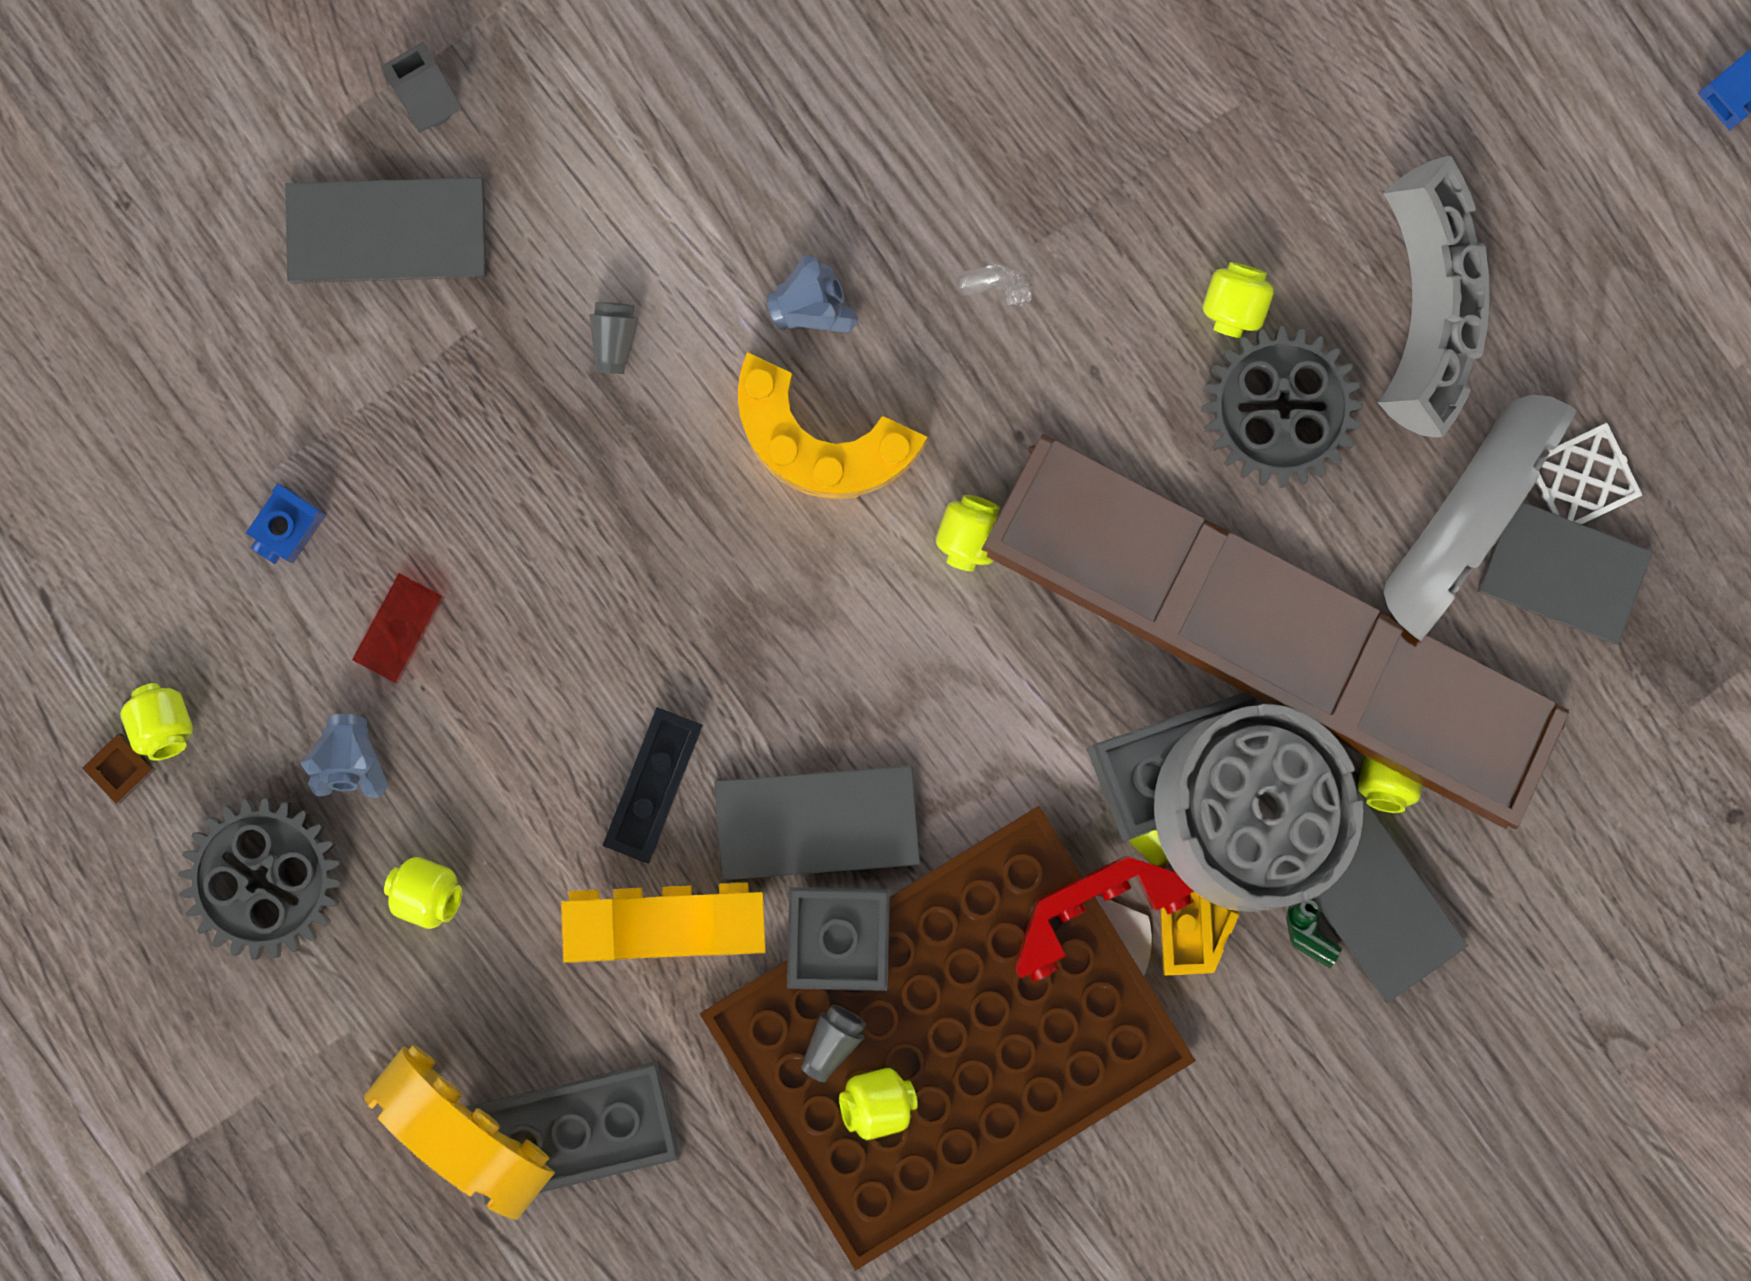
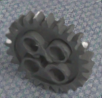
[1201,326,1364,488]
[178,798,344,960]

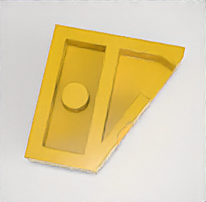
[1159,892,1239,975]

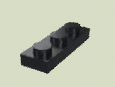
[602,707,704,864]

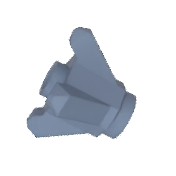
[767,255,858,333]
[300,714,389,798]

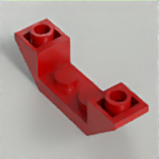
[1014,856,1195,982]

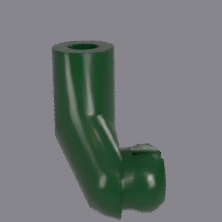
[1286,899,1342,969]

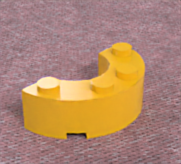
[738,352,927,499]
[561,883,765,963]
[364,1044,555,1220]

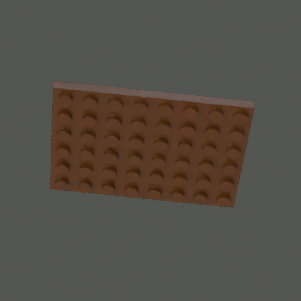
[700,806,1195,1271]

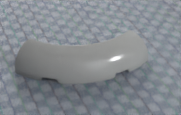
[1377,156,1490,438]
[1384,395,1577,641]

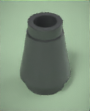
[589,302,638,374]
[800,1004,866,1082]

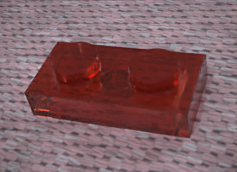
[352,573,445,684]

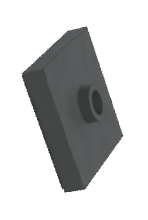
[787,887,889,990]

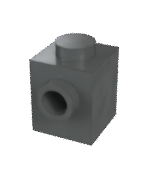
[381,42,462,133]

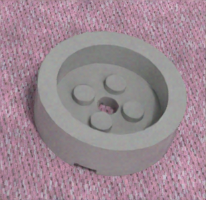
[1154,704,1363,912]

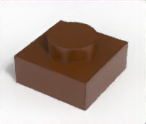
[82,734,156,804]

